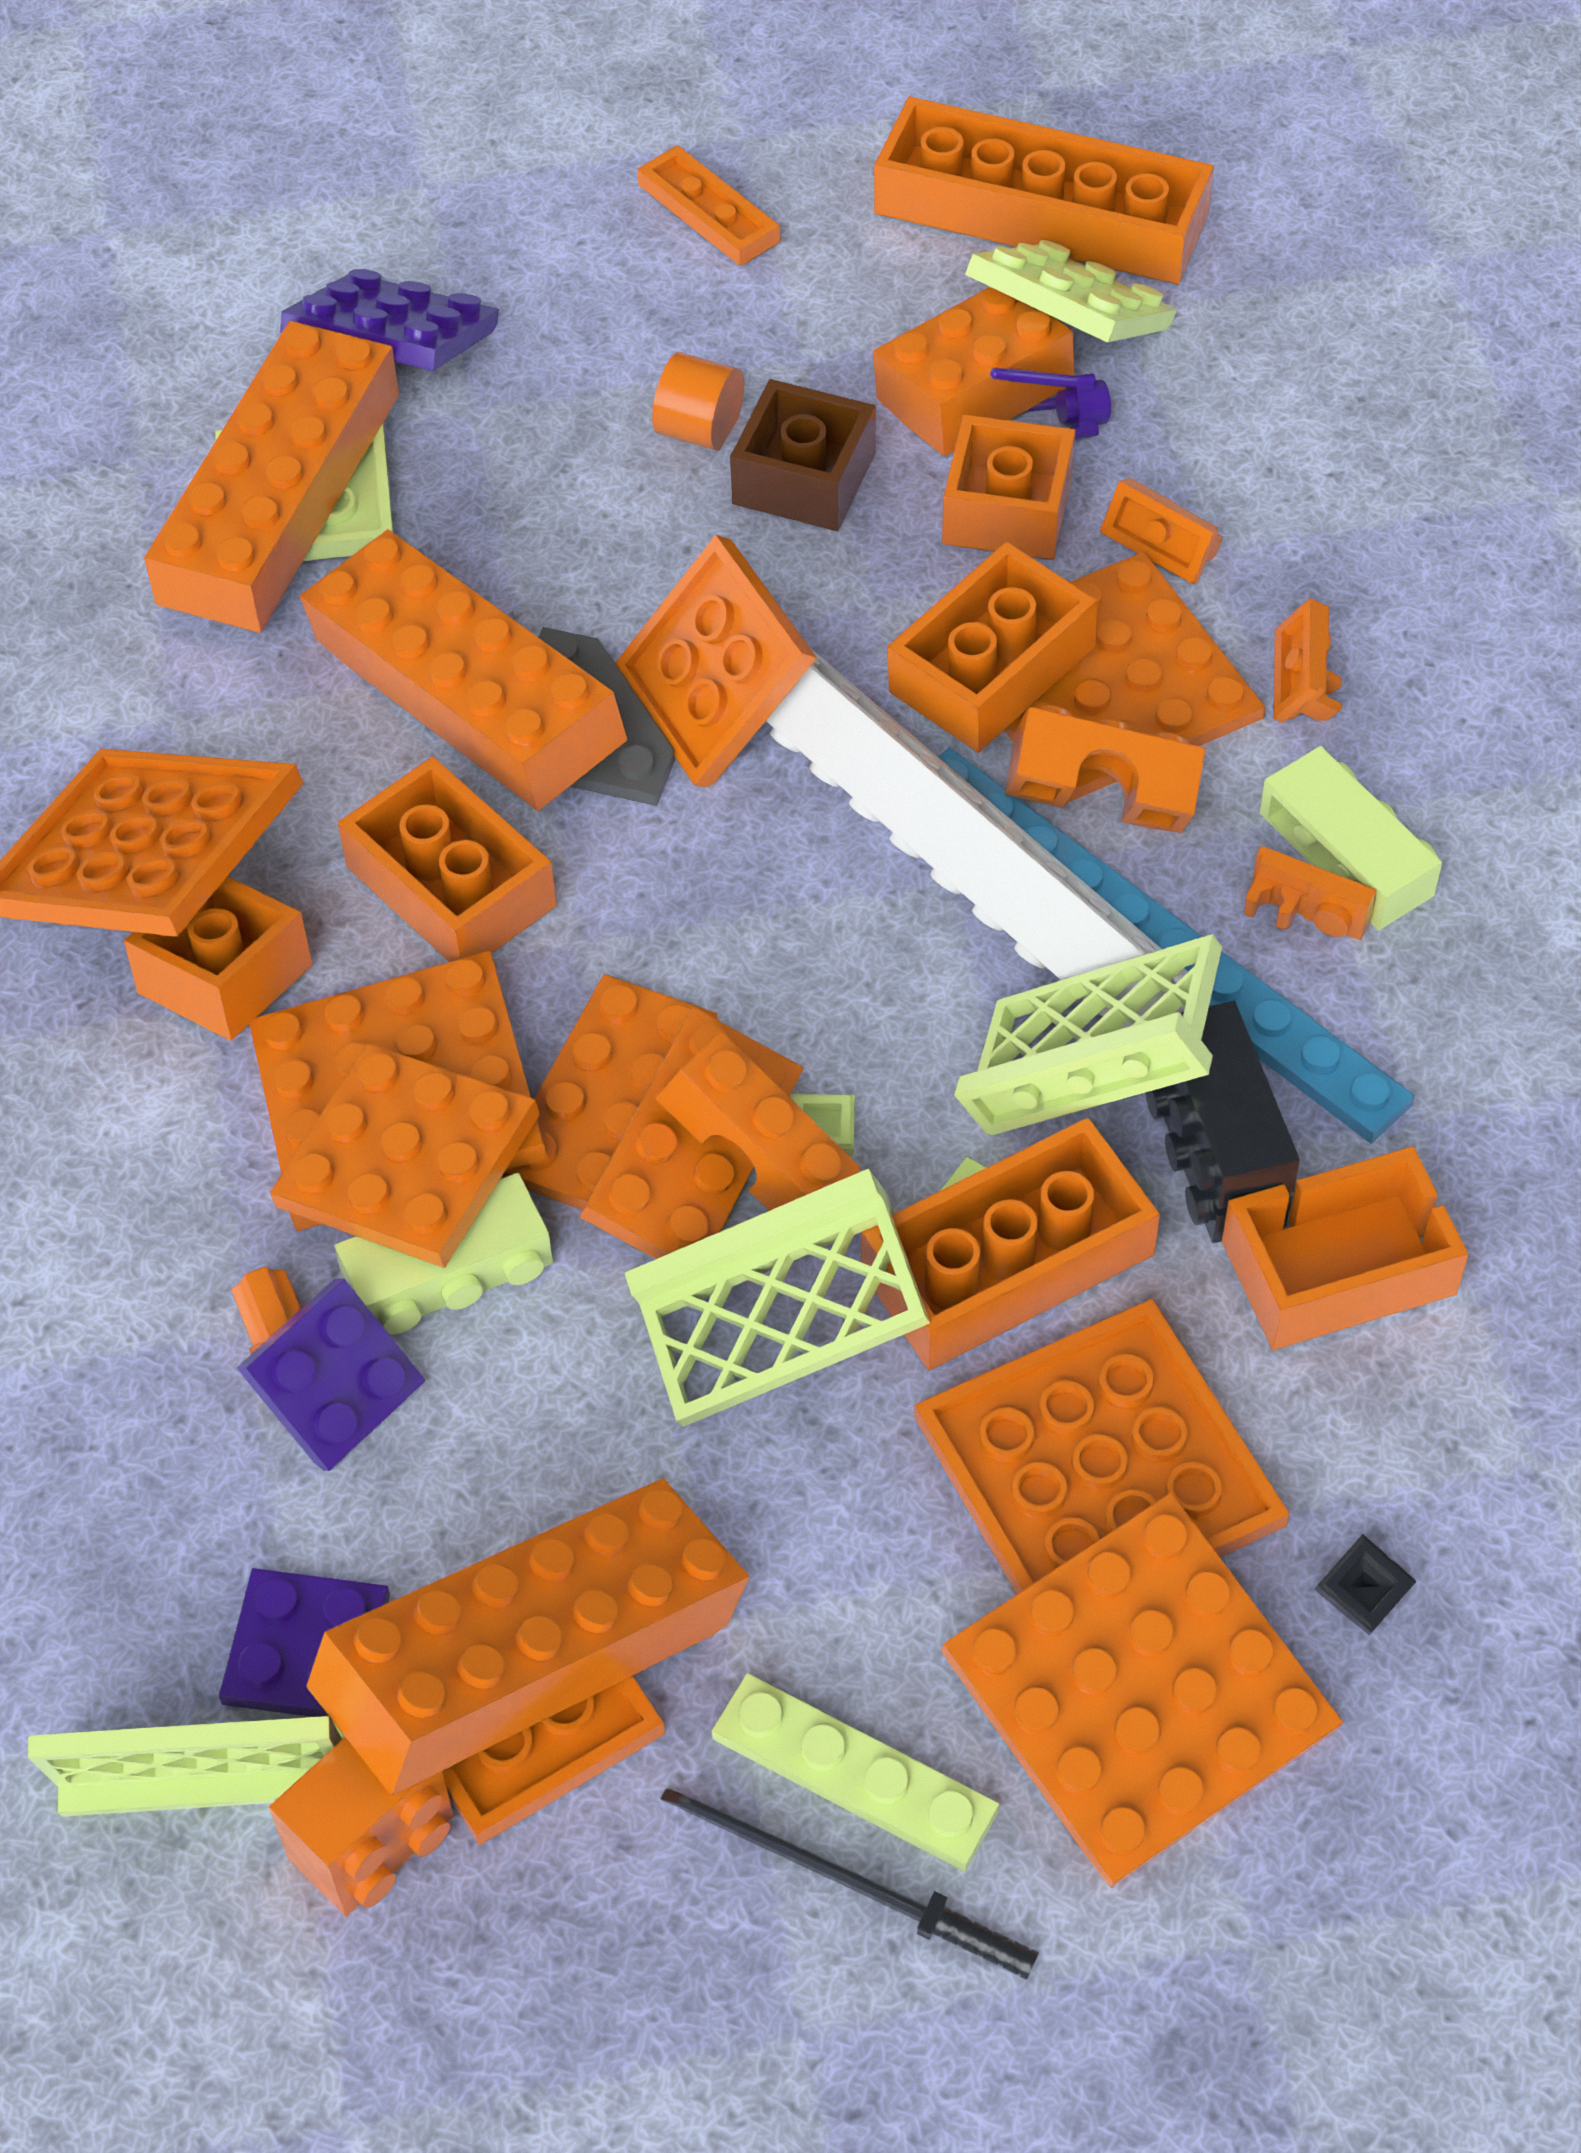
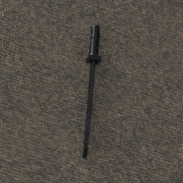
[660,1789,1039,1980]

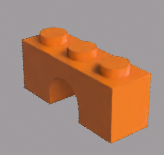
[1004,705,1206,833]
[655,1030,862,1211]

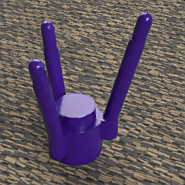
[990,368,1111,440]

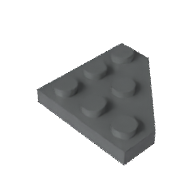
[538,627,675,806]

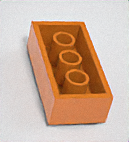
[861,1117,1160,1371]

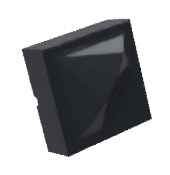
[1315,1534,1416,1635]

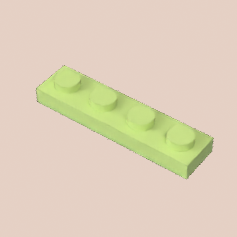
[712,1673,1000,1872]

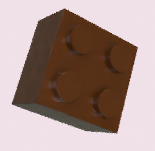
[730,379,876,531]

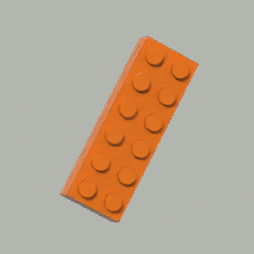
[874,96,1214,285]
[144,320,400,633]
[299,529,627,811]
[306,1478,750,1796]

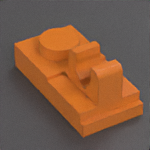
[1099,478,1223,584]
[1273,598,1342,723]
[1244,845,1377,940]

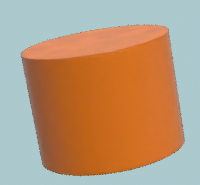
[652,352,744,451]

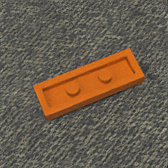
[637,145,781,266]

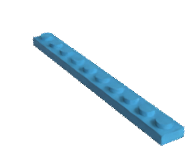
[938,747,1415,1144]

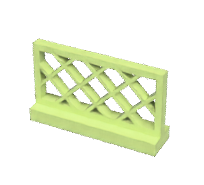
[954,934,1222,1135]
[625,1169,930,1427]
[28,1716,345,1817]

